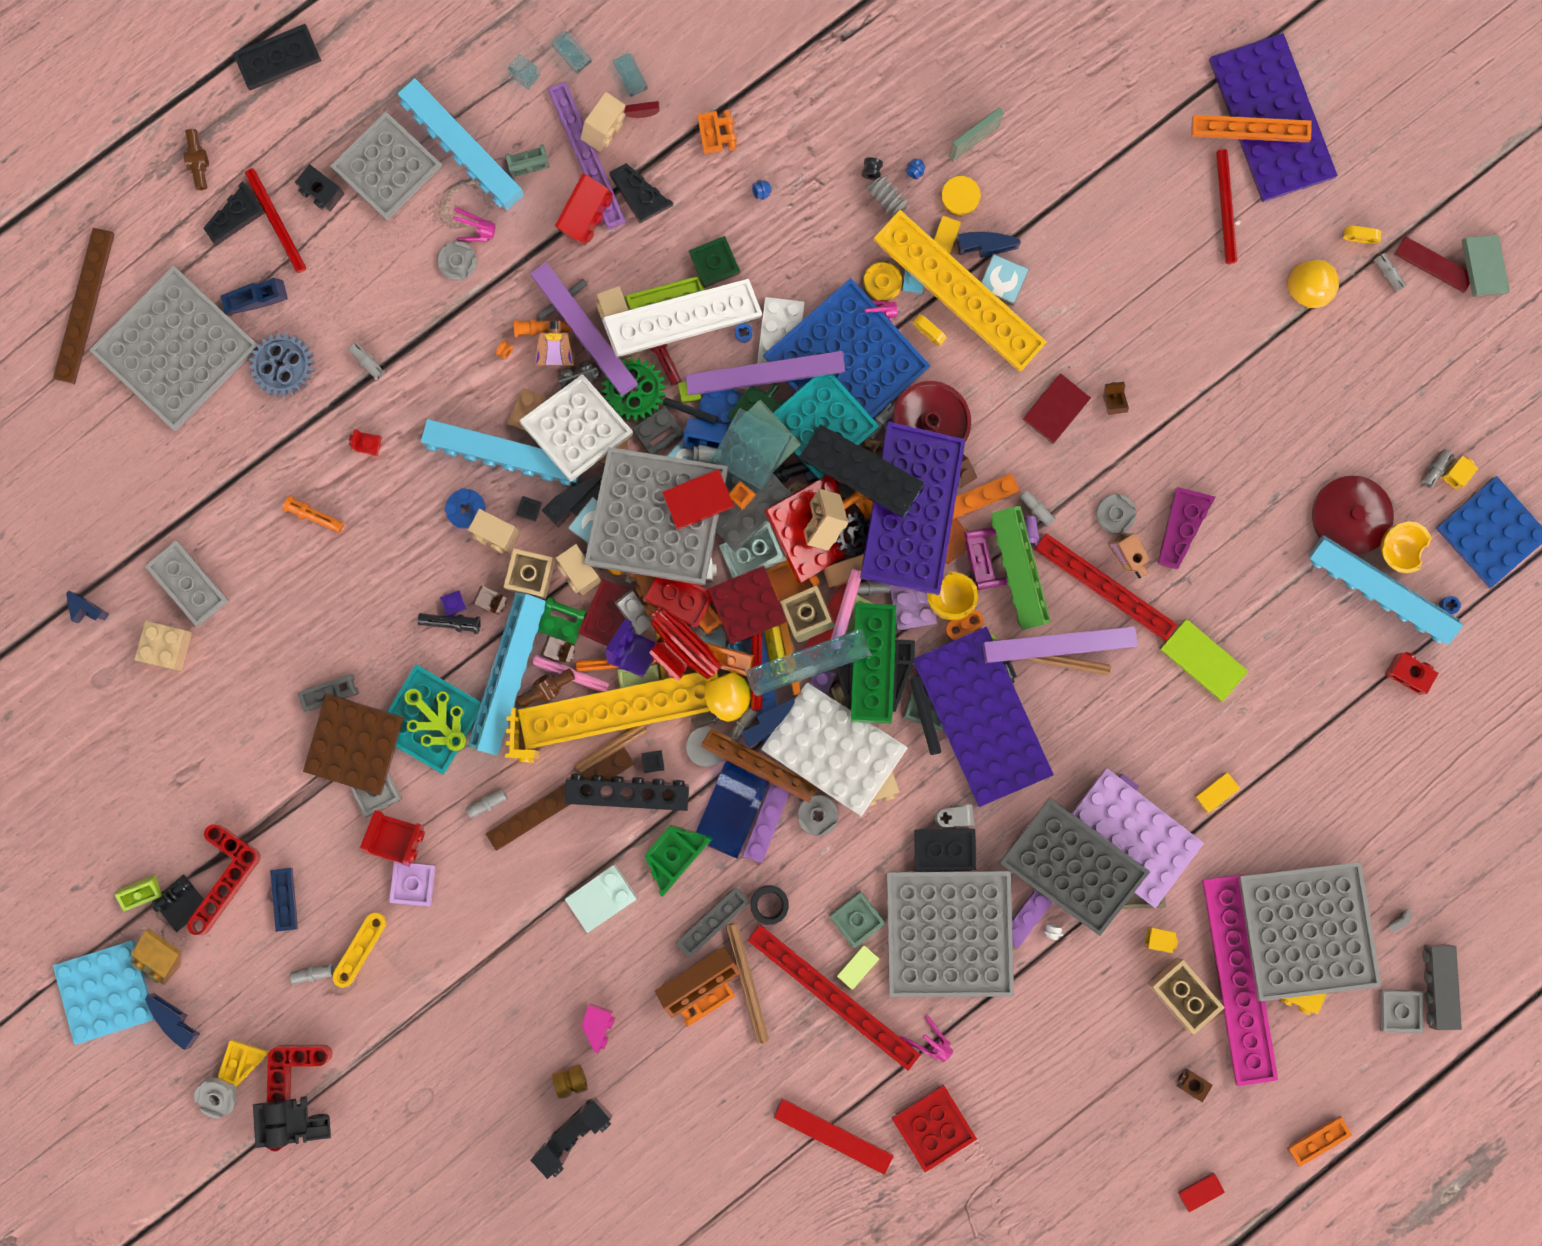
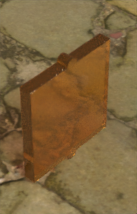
[945,518,968,565]

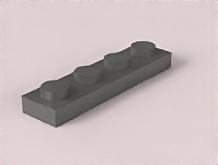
[676,887,750,958]

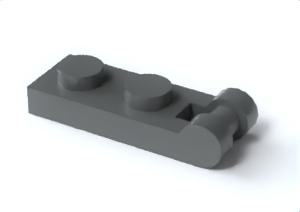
[298,674,359,712]

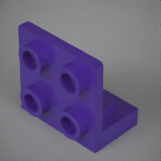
[605,619,656,677]

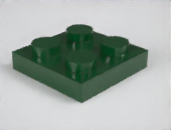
[689,236,740,288]

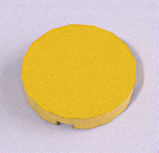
[941,176,981,216]
[863,262,902,301]

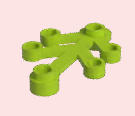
[405,689,466,751]

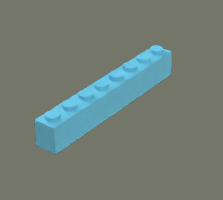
[398,78,524,210]
[421,419,580,487]
[1309,535,1463,645]
[467,592,546,756]

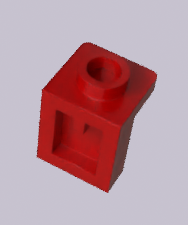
[349,429,382,457]

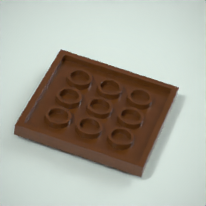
[303,694,405,796]

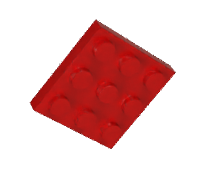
[891,1084,977,1173]

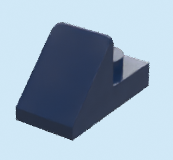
[66,590,109,623]

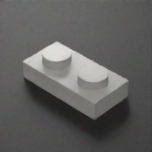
[615,590,652,635]

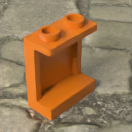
[766,560,820,608]

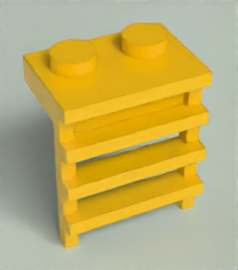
[505,708,539,763]

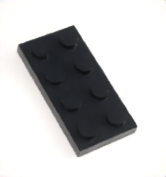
[233,24,322,91]

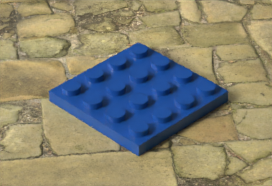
[1436,476,1542,588]

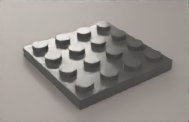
[716,439,792,552]

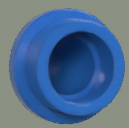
[905,159,925,180]
[752,180,772,200]

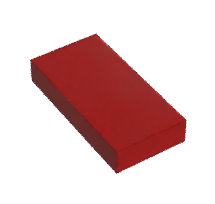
[1178,1173,1225,1213]

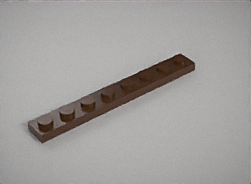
[53,228,115,384]
[486,747,635,851]

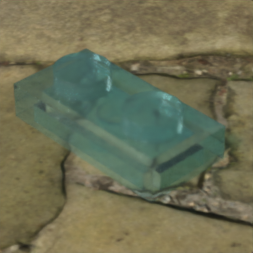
[551,31,592,74]
[613,53,648,97]

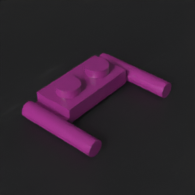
[964,527,1008,590]

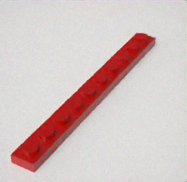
[747,924,921,1071]

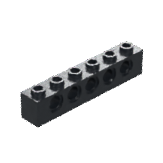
[564,774,689,811]

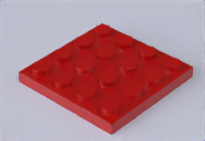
[764,475,859,583]

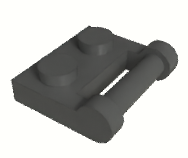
[633,406,684,455]

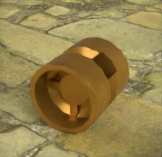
[552,1064,588,1099]

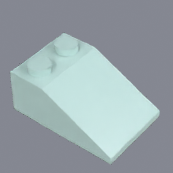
[719,522,787,578]
[565,864,638,933]

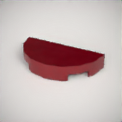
[624,101,660,118]

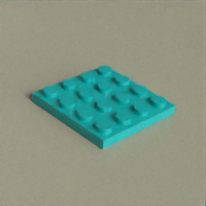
[773,374,880,479]
[387,664,481,775]

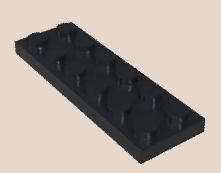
[799,424,925,519]

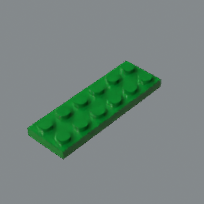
[851,603,897,724]

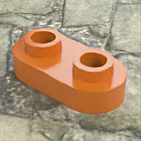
[945,610,984,640]

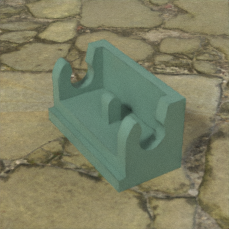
[505,144,550,178]

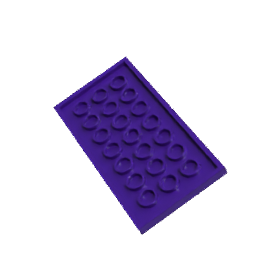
[1209,33,1338,202]
[860,422,966,595]
[914,626,1054,807]

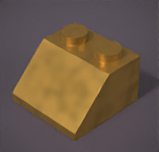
[131,928,182,985]

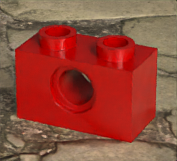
[1385,652,1439,695]

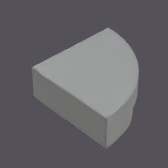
[1388,909,1413,933]

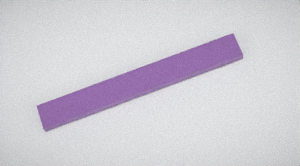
[548,81,626,230]
[530,262,638,396]
[686,351,845,396]
[982,627,1138,663]

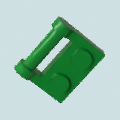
[538,597,587,645]

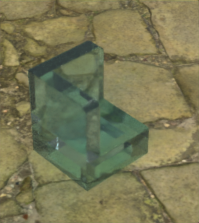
[507,54,540,90]

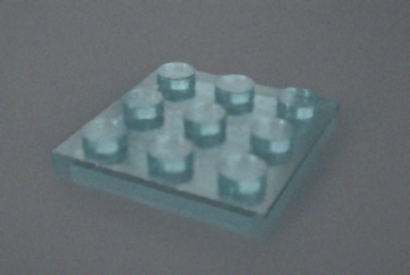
[711,408,792,490]

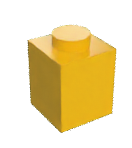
[1441,456,1478,490]
[1144,927,1178,953]

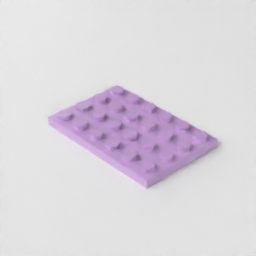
[1072,768,1204,908]

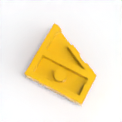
[217,1039,270,1087]

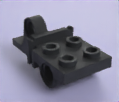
[253,1096,331,1148]

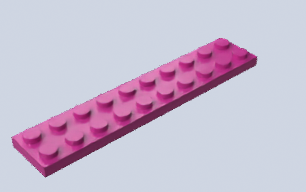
[1202,874,1278,1086]

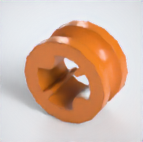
[495,340,514,360]

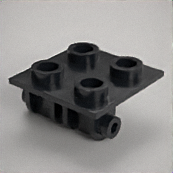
[152,874,209,932]

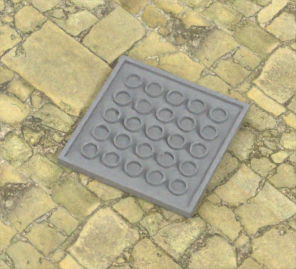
[89,265,258,432]
[584,447,728,585]
[1238,862,1381,1001]
[887,871,1014,997]

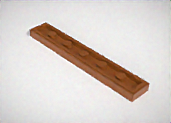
[701,728,817,803]

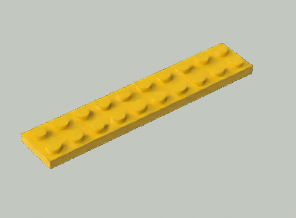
[873,210,1047,372]
[518,672,718,750]

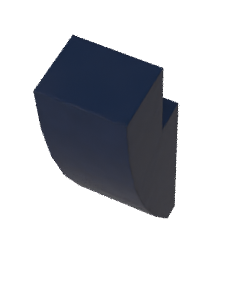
[956,232,1021,258]
[220,278,288,315]
[742,699,795,747]
[145,993,200,1050]

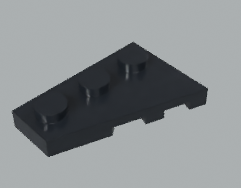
[609,163,674,223]
[203,181,265,246]

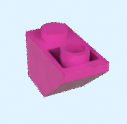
[582,1003,615,1054]

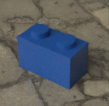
[682,418,728,452]

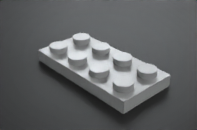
[145,540,229,627]

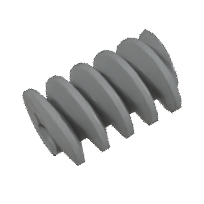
[867,175,908,219]

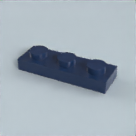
[270,868,298,932]

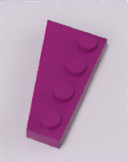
[1157,487,1216,570]

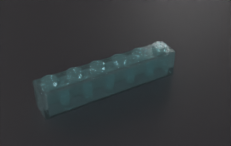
[745,629,872,696]

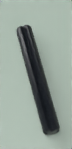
[910,676,942,755]

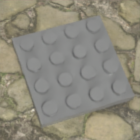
[331,111,443,221]

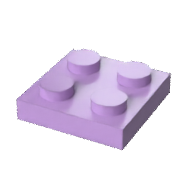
[389,862,436,907]

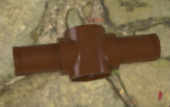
[183,129,209,190]
[517,668,575,708]

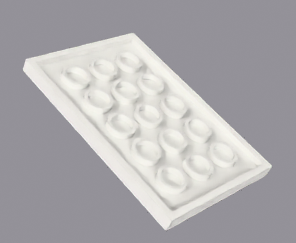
[761,683,908,817]

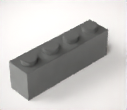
[1422,944,1462,1030]

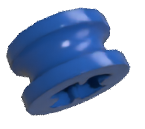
[735,323,753,343]
[1439,596,1461,614]

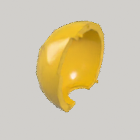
[1287,260,1339,308]
[1381,521,1432,573]
[927,572,978,621]
[705,672,751,722]

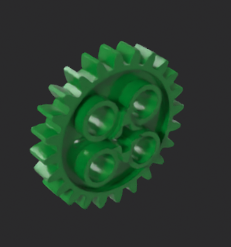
[601,357,666,422]

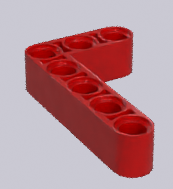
[187,824,261,935]
[267,1045,333,1152]

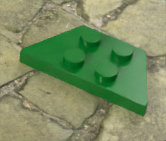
[644,825,713,897]

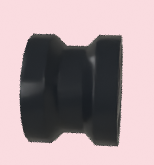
[861,157,883,180]

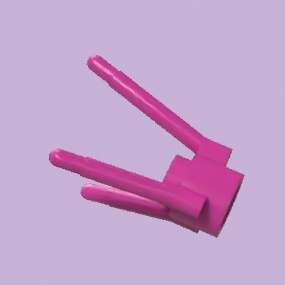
[453,207,496,242]
[864,300,897,322]
[901,1015,953,1063]

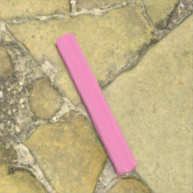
[830,569,861,648]
[533,655,609,693]

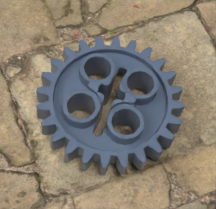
[248,332,315,398]

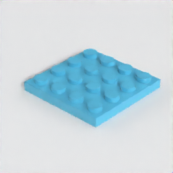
[53,940,155,1045]

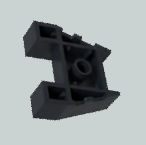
[541,472,603,569]
[832,638,915,712]
[530,1097,612,1179]

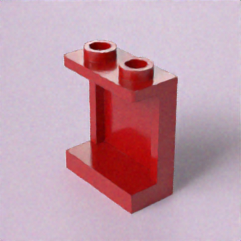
[360,810,425,867]

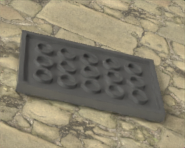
[1000,797,1150,936]

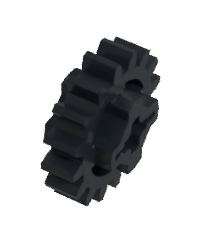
[835,513,870,557]

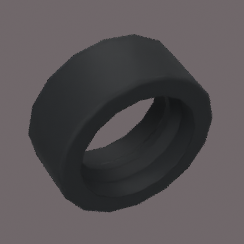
[750,885,789,925]

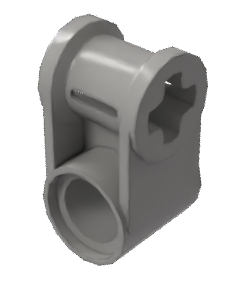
[934,805,975,828]

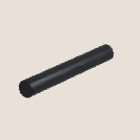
[663,397,719,424]

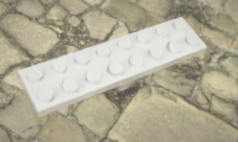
[602,279,763,357]

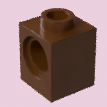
[1177,1069,1213,1103]

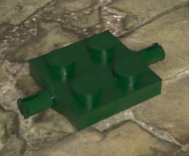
[727,383,781,442]

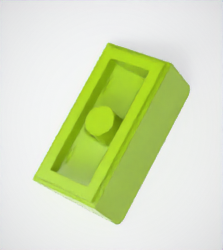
[114,874,162,912]

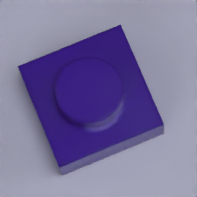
[440,590,467,616]

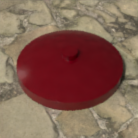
[892,381,971,442]
[1312,476,1394,555]

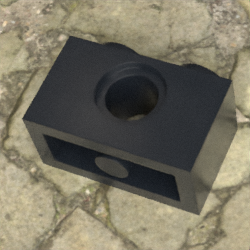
[295,164,345,212]

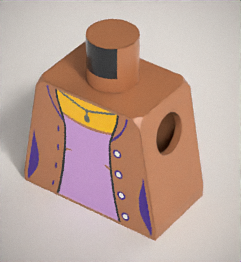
[535,321,575,365]
[1107,533,1150,579]

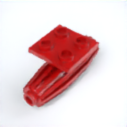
[649,608,722,681]

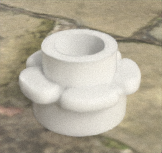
[1043,924,1063,940]

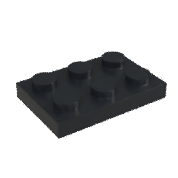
[914,829,976,871]

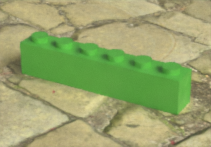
[991,506,1051,630]

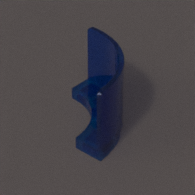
[696,761,769,859]

